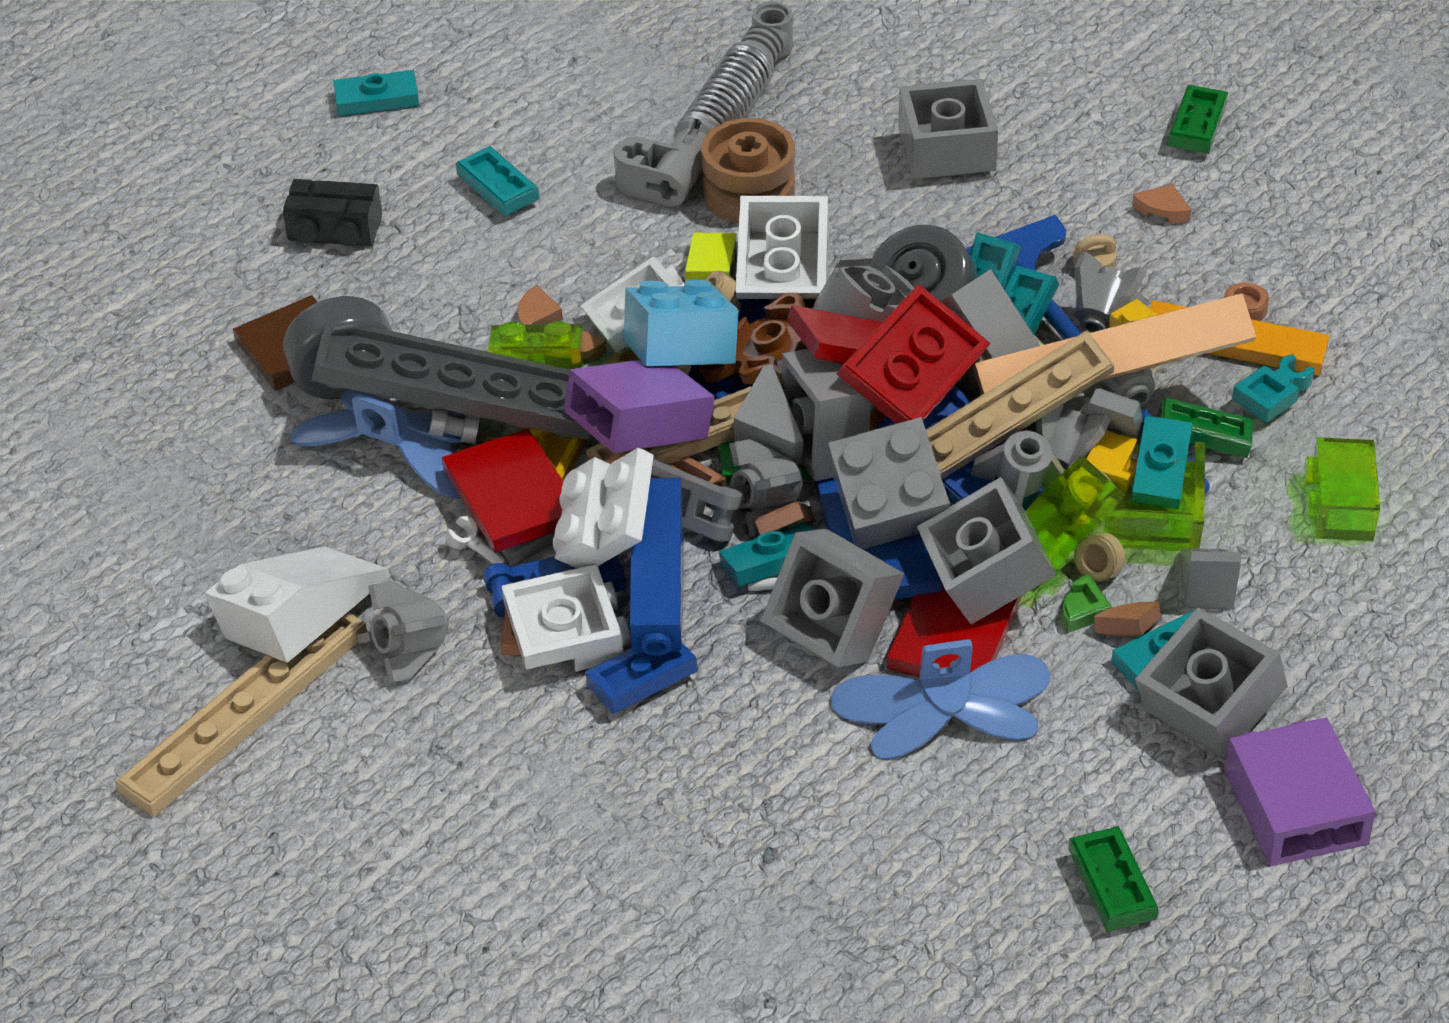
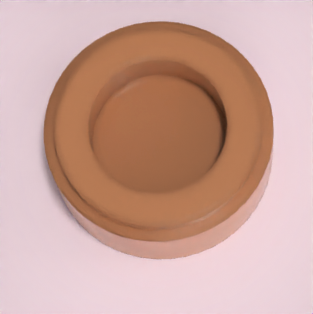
[1224,282,1269,321]

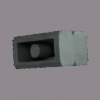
[283,179,382,246]

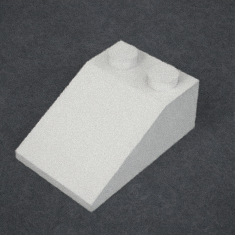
[736,196,829,299]
[205,547,390,663]

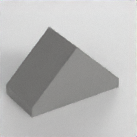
[734,364,803,466]
[1181,548,1241,609]

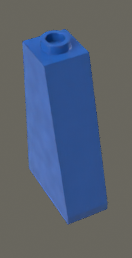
[630,478,684,656]

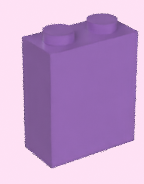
[564,360,715,453]
[1224,717,1376,867]

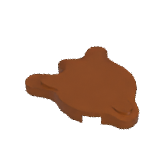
[699,293,807,385]

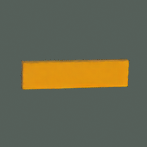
[1150,300,1330,376]

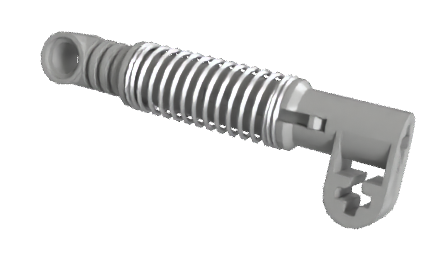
[613,1,793,207]

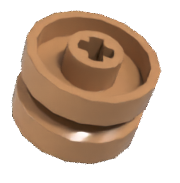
[701,118,795,223]

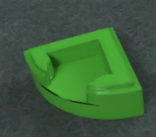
[1062,574,1112,633]

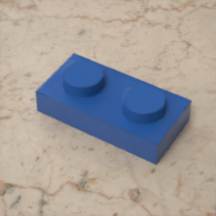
[585,643,698,714]

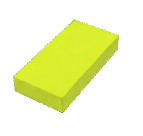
[685,232,737,281]

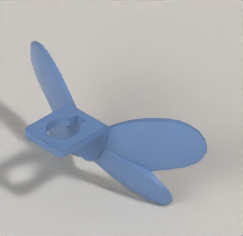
[289,389,462,499]
[831,640,1050,760]

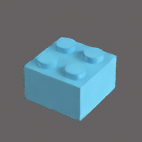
[623,279,738,366]

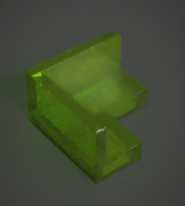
[1103,442,1205,551]
[1025,456,1125,593]

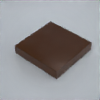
[233,295,317,391]

